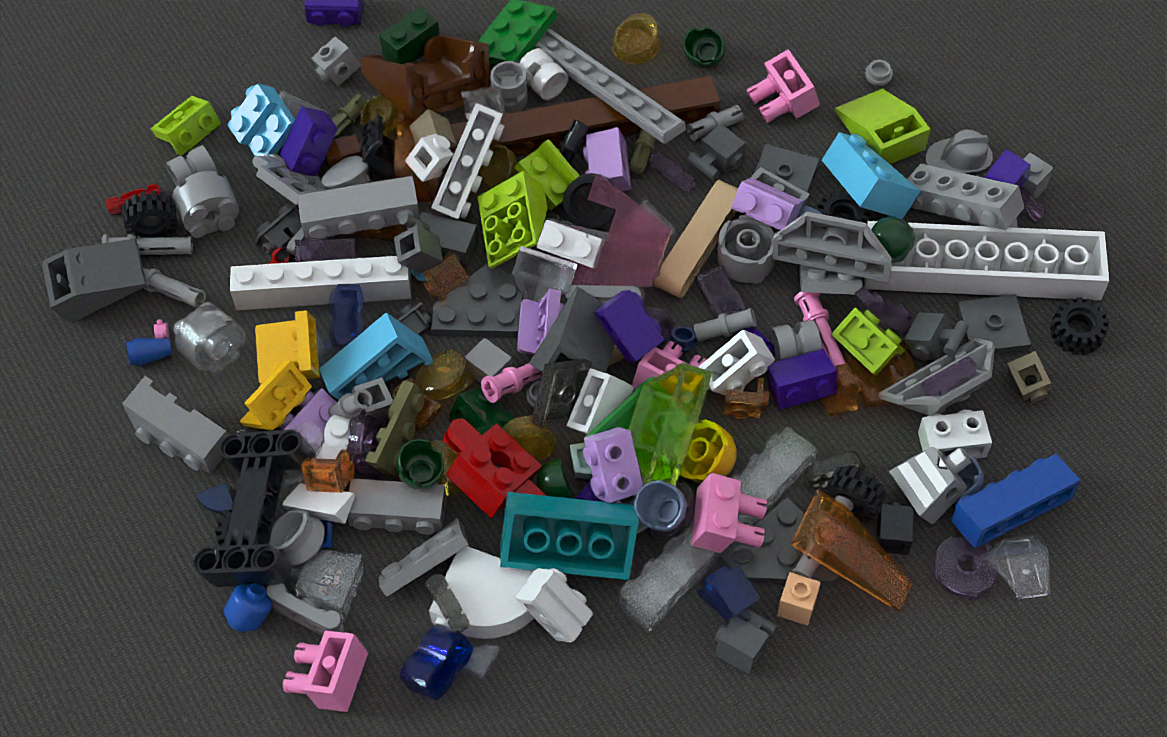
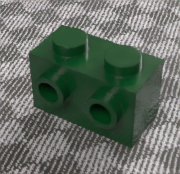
[379,7,440,64]

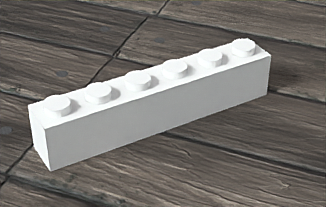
[230,256,412,310]

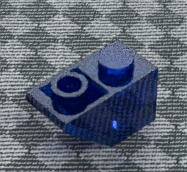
[697,565,760,620]

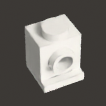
[405,134,454,182]

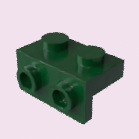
[449,387,522,437]

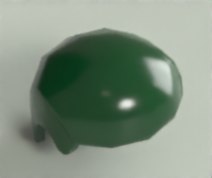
[682,26,725,68]
[872,217,915,263]
[396,439,445,490]
[536,458,572,499]

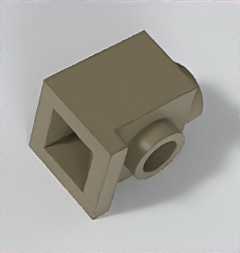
[1007,351,1052,403]

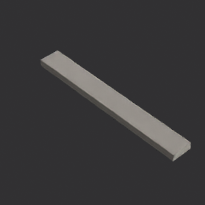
[532,28,686,144]

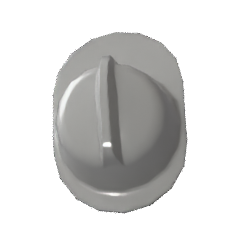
[926,129,993,174]

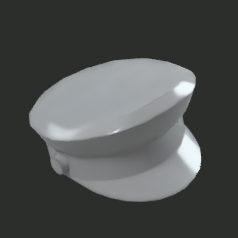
[321,156,372,190]
[269,509,324,565]

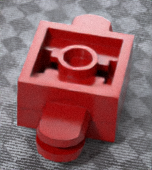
[443,419,547,518]

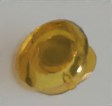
[612,13,660,64]
[415,349,473,400]
[503,416,556,461]

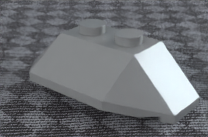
[773,212,892,283]
[878,338,995,416]

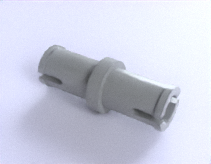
[687,105,743,141]
[694,308,757,342]
[328,389,372,419]

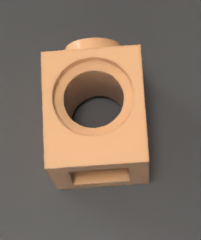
[777,572,821,626]

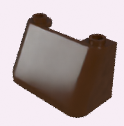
[361,34,490,120]

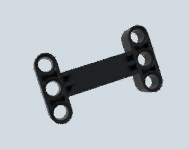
[193,430,315,587]

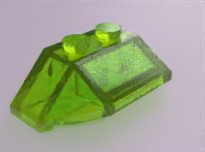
[628,362,713,487]

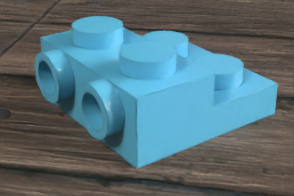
[227,83,295,156]

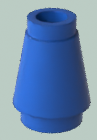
[126,338,172,367]

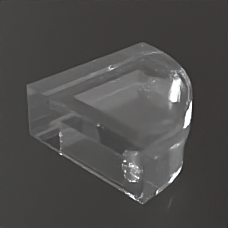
[454,645,499,679]

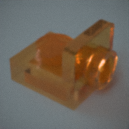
[301,450,355,493]

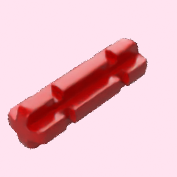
[106,183,161,215]

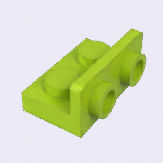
[151,96,221,156]
[514,140,579,211]
[831,307,905,375]

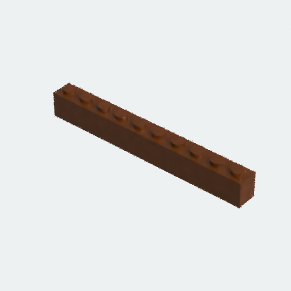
[447,76,720,167]

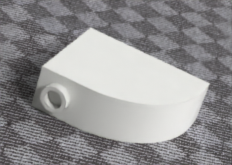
[429,546,534,639]

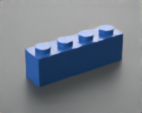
[951,454,1081,549]

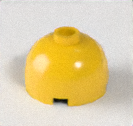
[674,420,737,484]

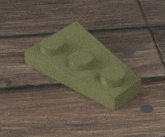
[365,381,424,479]

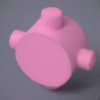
[154,319,170,339]

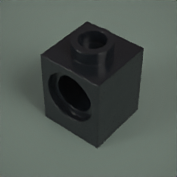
[876,502,914,555]

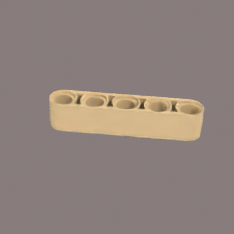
[654,180,738,298]

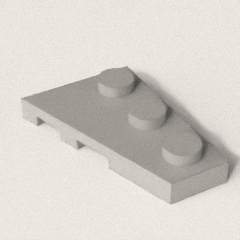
[379,517,469,597]

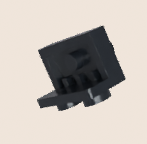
[361,114,397,178]

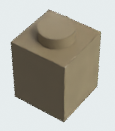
[409,109,457,149]

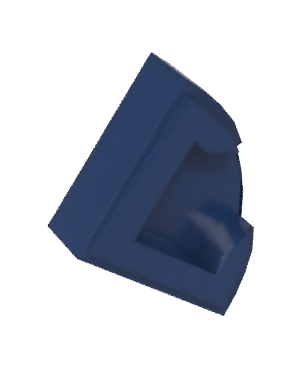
[196,483,234,515]

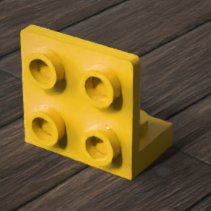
[255,310,320,384]
[240,360,312,430]

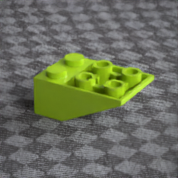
[835,89,930,165]
[478,171,548,269]

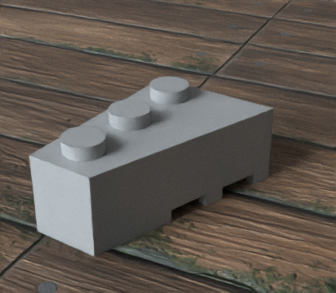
[122,376,228,474]

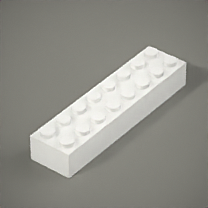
[864,221,1109,300]

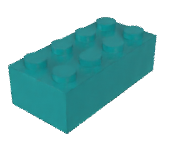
[499,492,639,580]

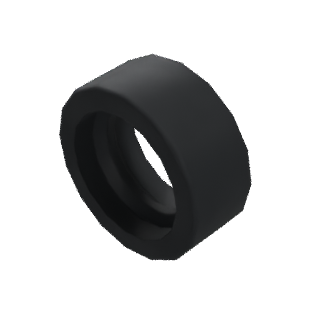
[563,173,619,230]

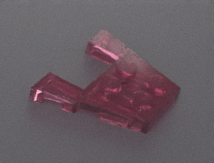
[558,174,672,287]

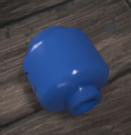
[224,583,272,632]

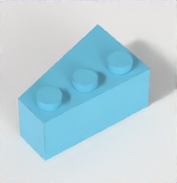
[822,132,921,219]
[319,313,434,399]

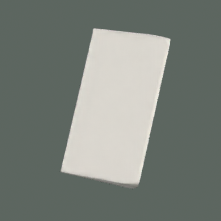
[282,483,355,524]

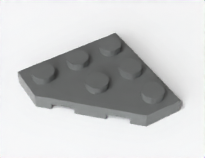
[431,257,525,338]
[719,498,855,586]

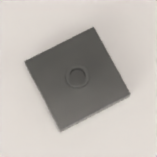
[754,144,819,193]
[957,295,1031,354]

